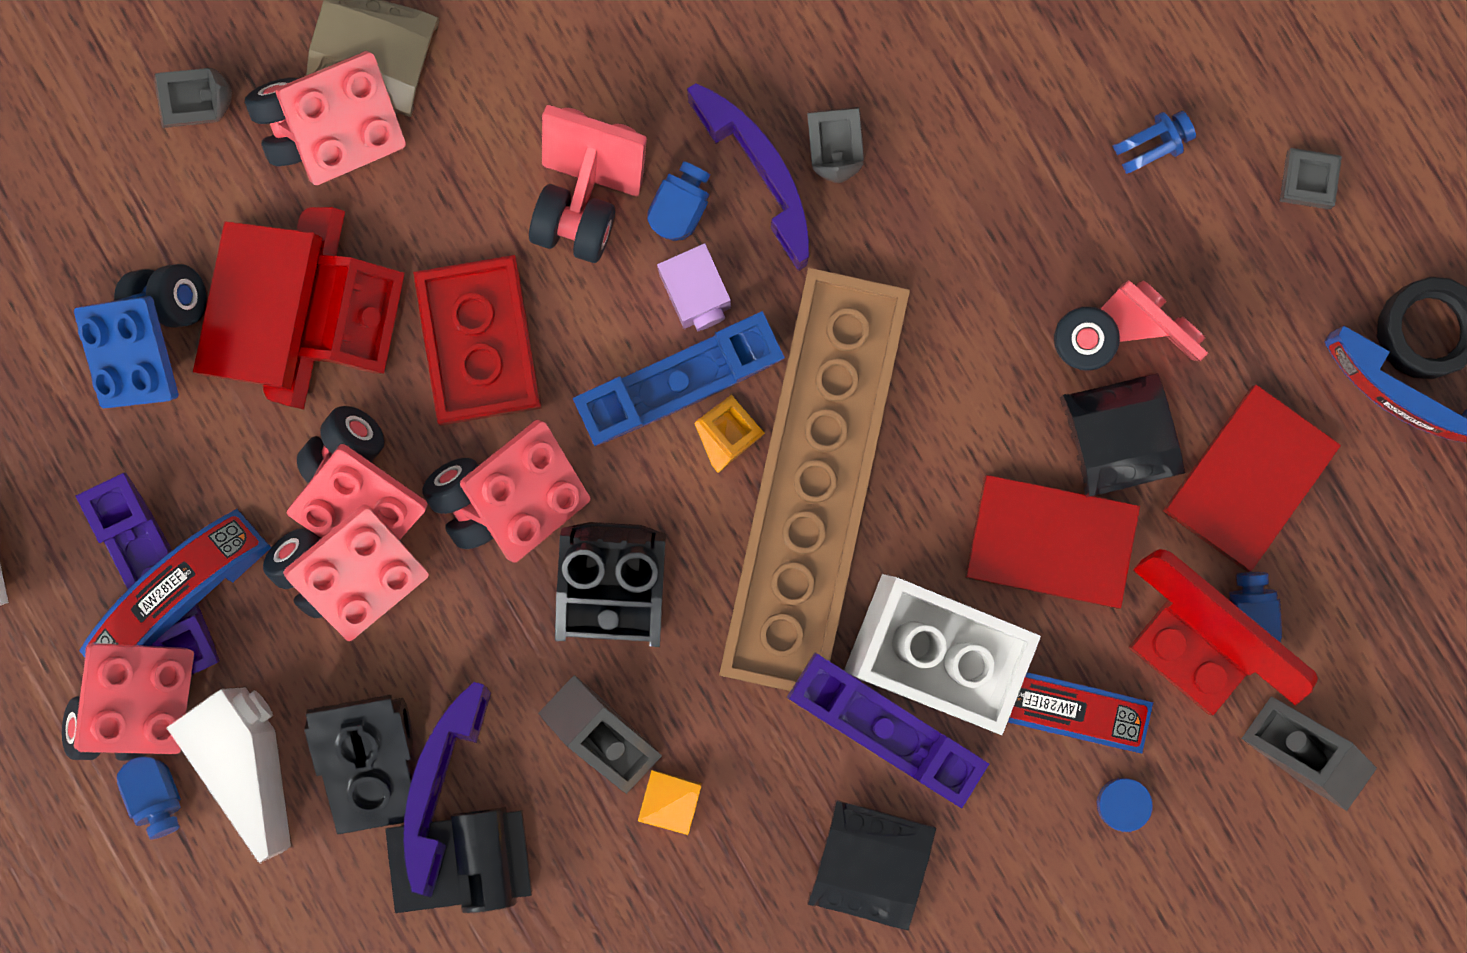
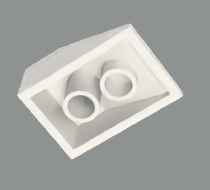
[844,574,1041,735]
[167,687,291,863]

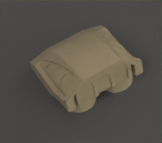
[306,0,440,117]

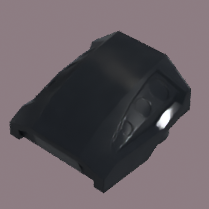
[1060,373,1185,498]
[555,522,666,647]
[807,800,936,930]

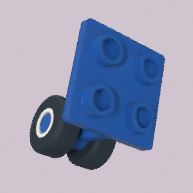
[74,264,207,409]

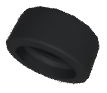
[1377,277,1467,379]

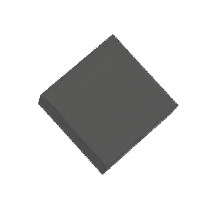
[1279,148,1342,210]

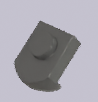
[154,68,233,128]
[807,107,865,183]

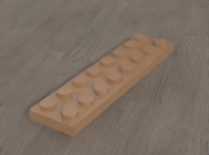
[719,268,910,691]

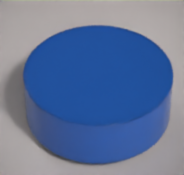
[1097,778,1153,832]

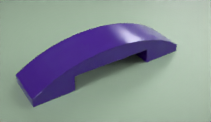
[687,83,809,271]
[75,472,220,675]
[786,653,989,809]
[404,682,491,897]

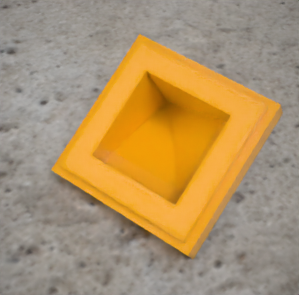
[694,394,765,473]
[638,770,702,835]

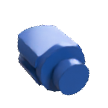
[1113,111,1196,174]
[647,161,711,241]
[1229,572,1282,643]
[117,757,181,840]

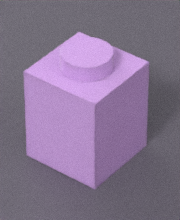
[657,243,731,331]

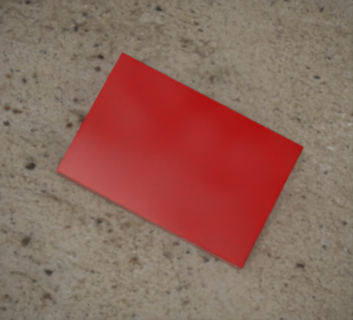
[193,221,323,389]
[413,255,542,426]
[1163,385,1341,572]
[965,475,1140,609]

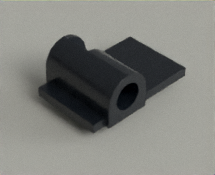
[304,695,413,835]
[385,807,533,913]

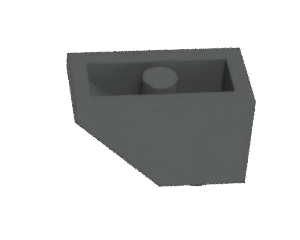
[538,675,662,794]
[1241,696,1377,811]

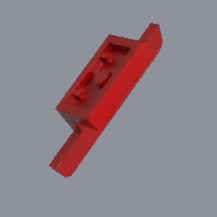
[263,207,405,410]
[1128,549,1318,716]

